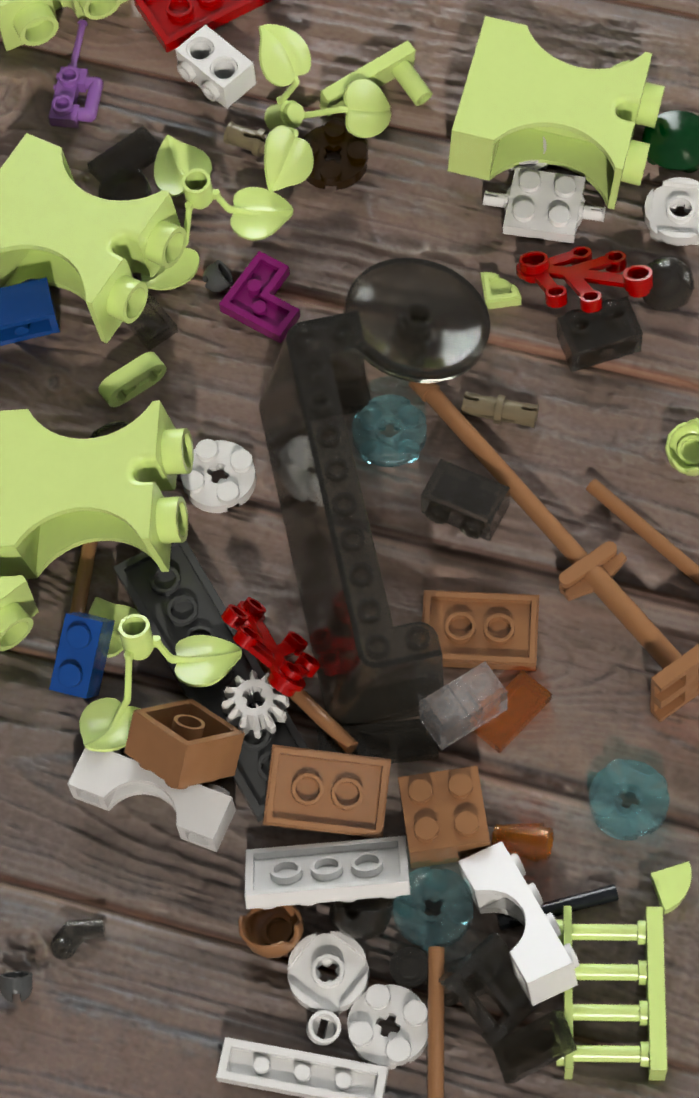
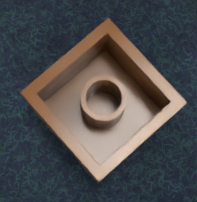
[124,698,245,789]
[398,766,490,869]

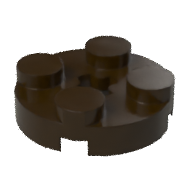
[303,120,368,190]

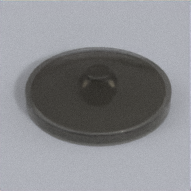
[343,258,490,383]

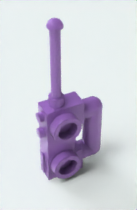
[49,19,103,128]

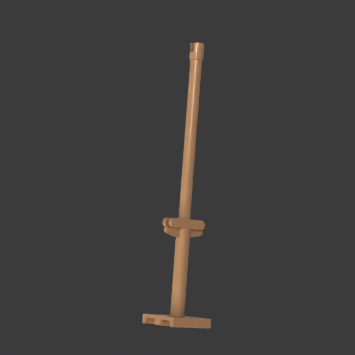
[408,368,699,722]

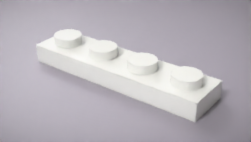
[216,1037,389,1098]

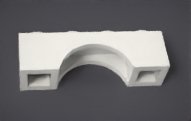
[68,748,236,852]
[458,841,580,1006]

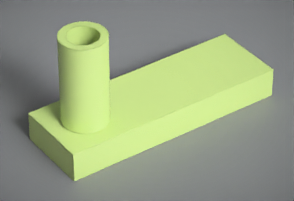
[320,40,433,118]

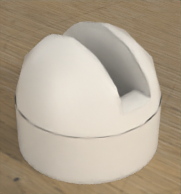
[306,1010,341,1046]

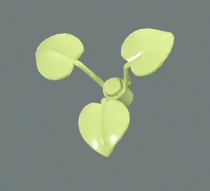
[259,24,391,192]
[141,135,294,291]
[79,597,242,752]

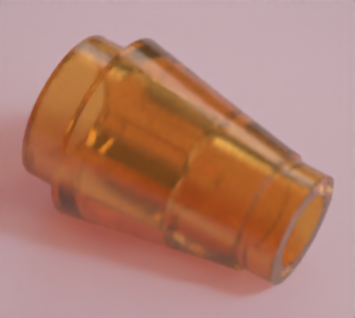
[492,822,554,863]

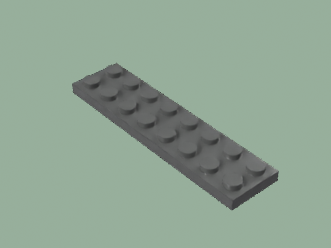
[114,541,309,822]

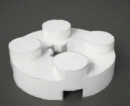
[644,177,699,246]
[181,439,256,513]
[287,931,370,1016]
[347,984,428,1070]

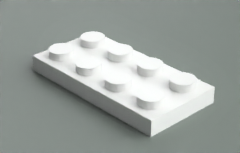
[245,835,410,909]

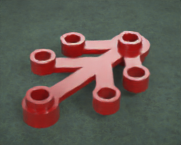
[516,246,653,313]
[221,597,321,697]

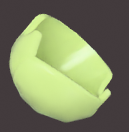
[665,418,699,476]

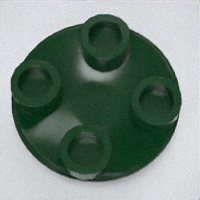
[642,110,699,173]

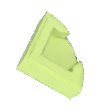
[481,272,522,310]
[650,861,692,914]

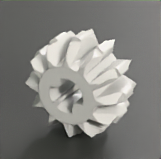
[221,670,290,740]

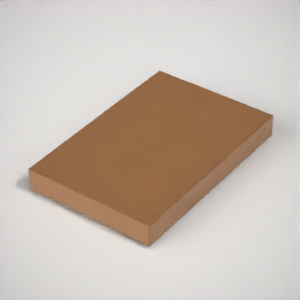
[419,590,539,671]
[262,744,391,838]

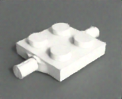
[483,167,606,244]

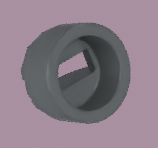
[202,260,234,292]
[0,971,33,1002]

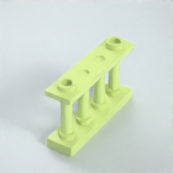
[556,906,667,1080]

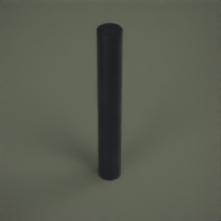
[496,884,619,931]

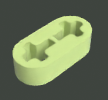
[98,352,167,407]

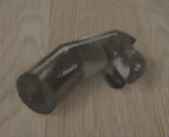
[50,917,106,960]

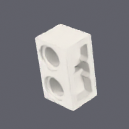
[175,24,256,109]

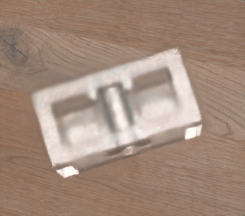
[418,661,508,750]

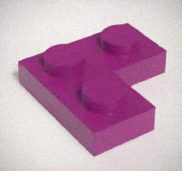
[219,251,301,344]

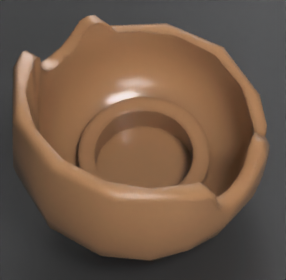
[238,905,304,959]

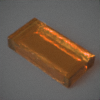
[470,670,552,753]

